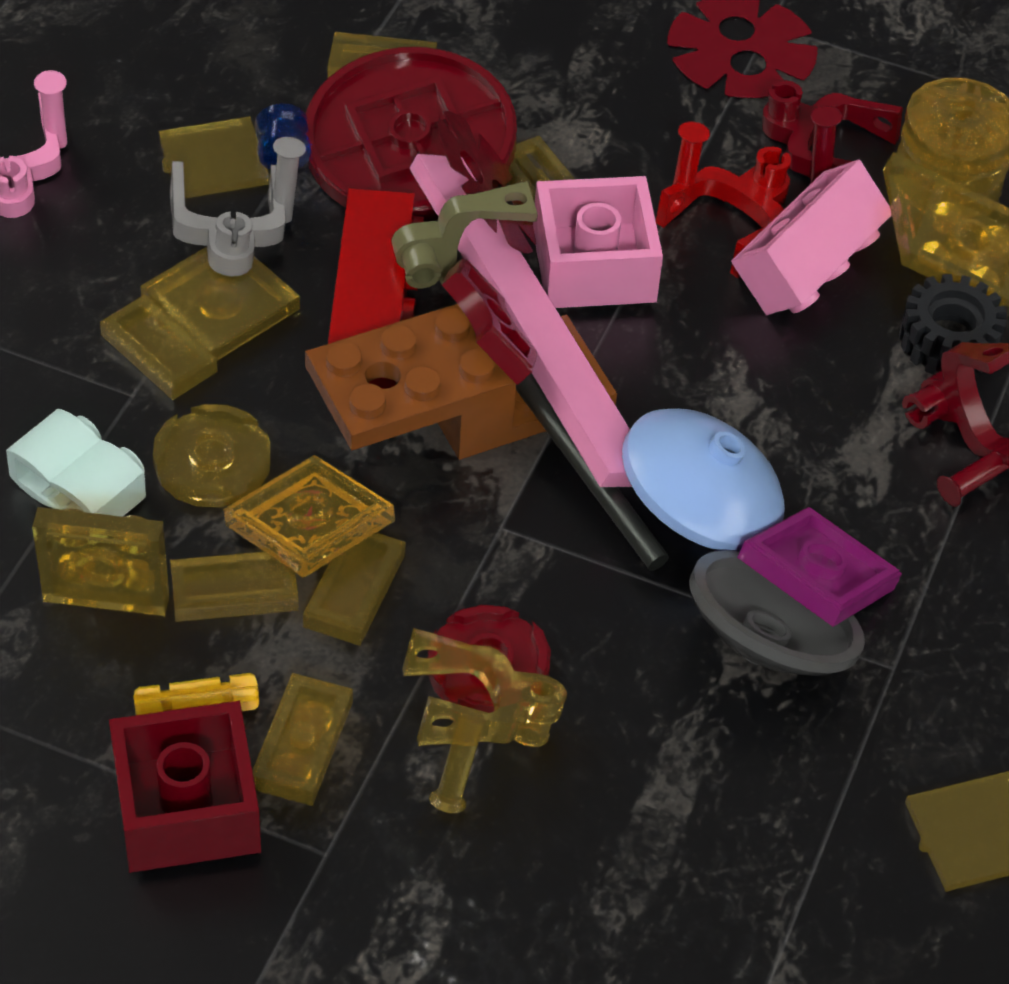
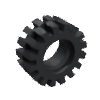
[899,274,1007,375]

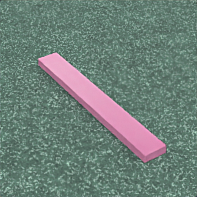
[410,154,632,487]

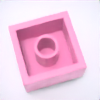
[533,176,663,308]

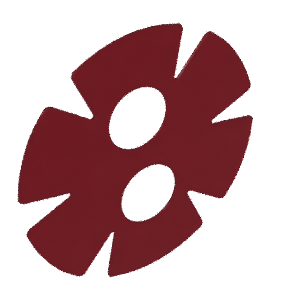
[667,0,818,98]
[437,111,536,254]

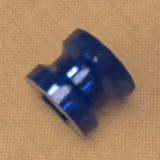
[254,103,312,170]

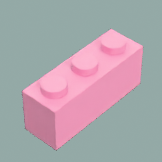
[731,159,894,315]

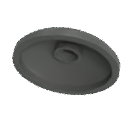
[689,550,865,676]

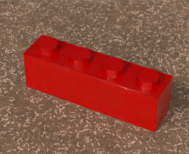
[328,188,424,389]

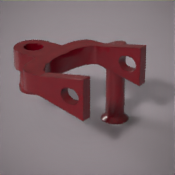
[762,80,903,184]
[902,342,1009,507]

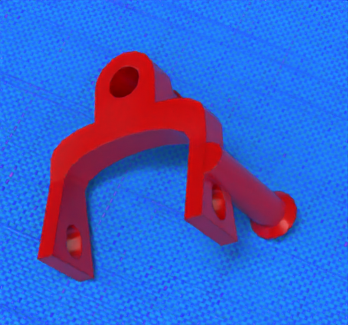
[656,121,791,278]

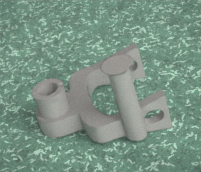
[170,137,306,277]

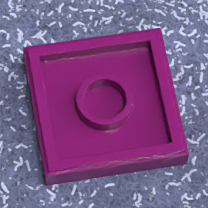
[737,507,902,627]

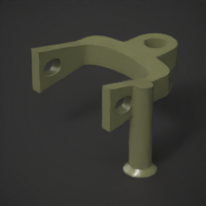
[391,181,538,288]

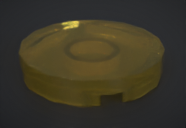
[153,404,271,507]

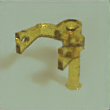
[402,628,567,813]

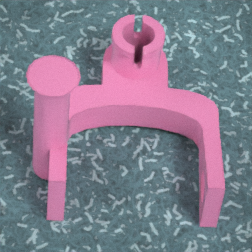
[0,70,68,218]

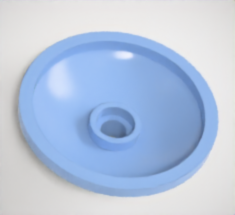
[622,409,785,551]

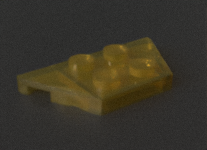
[883,152,1009,308]

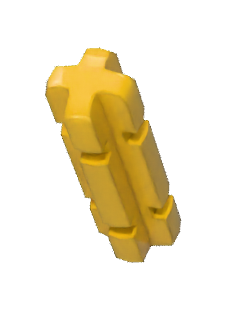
[133,673,259,715]

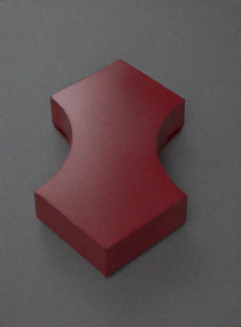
[442,258,537,385]

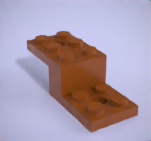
[305,304,617,460]

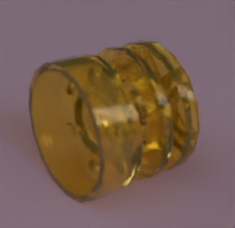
[892,78,1009,221]

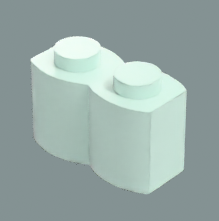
[6,409,146,540]

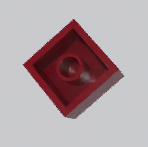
[109,700,261,873]

